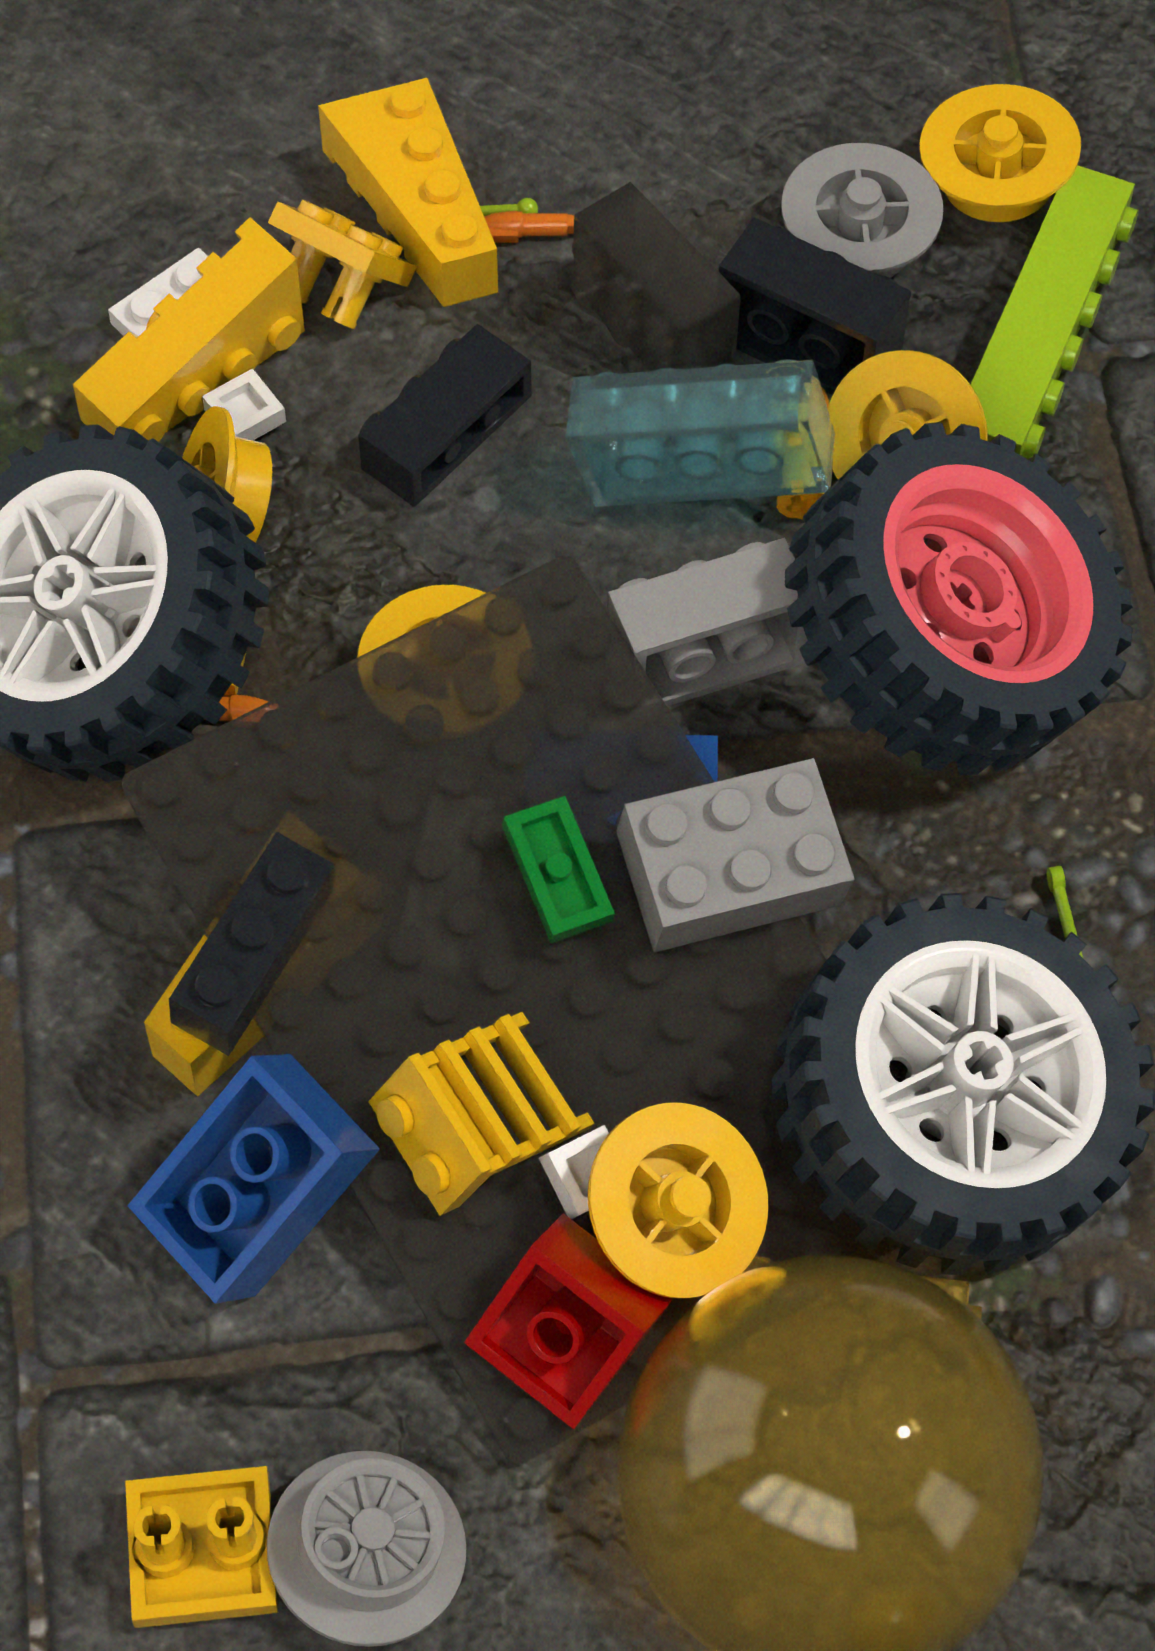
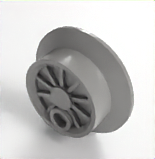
[781,143,943,278]
[266,1451,466,1647]

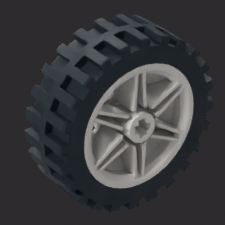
[0,425,269,782]
[772,893,1155,1275]

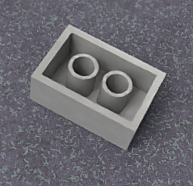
[606,538,807,718]
[616,758,855,952]

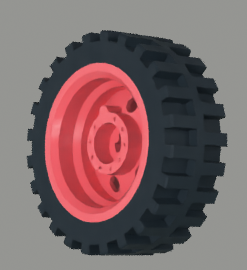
[785,422,1133,775]

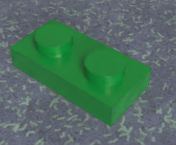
[502,796,615,943]

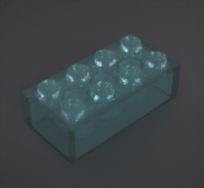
[565,359,835,507]

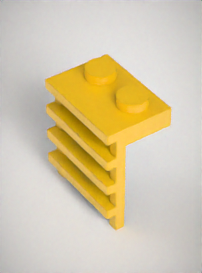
[368,1012,595,1216]

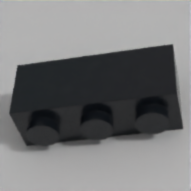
[358,324,532,507]
[169,832,335,1056]

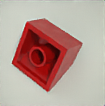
[464,1213,673,1429]

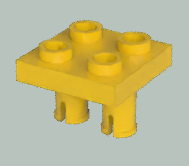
[268,199,417,329]
[125,1466,278,1628]

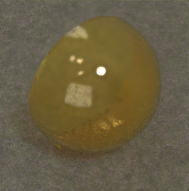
[617,1254,1044,1651]

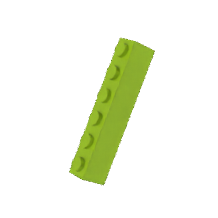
[971,165,1139,460]

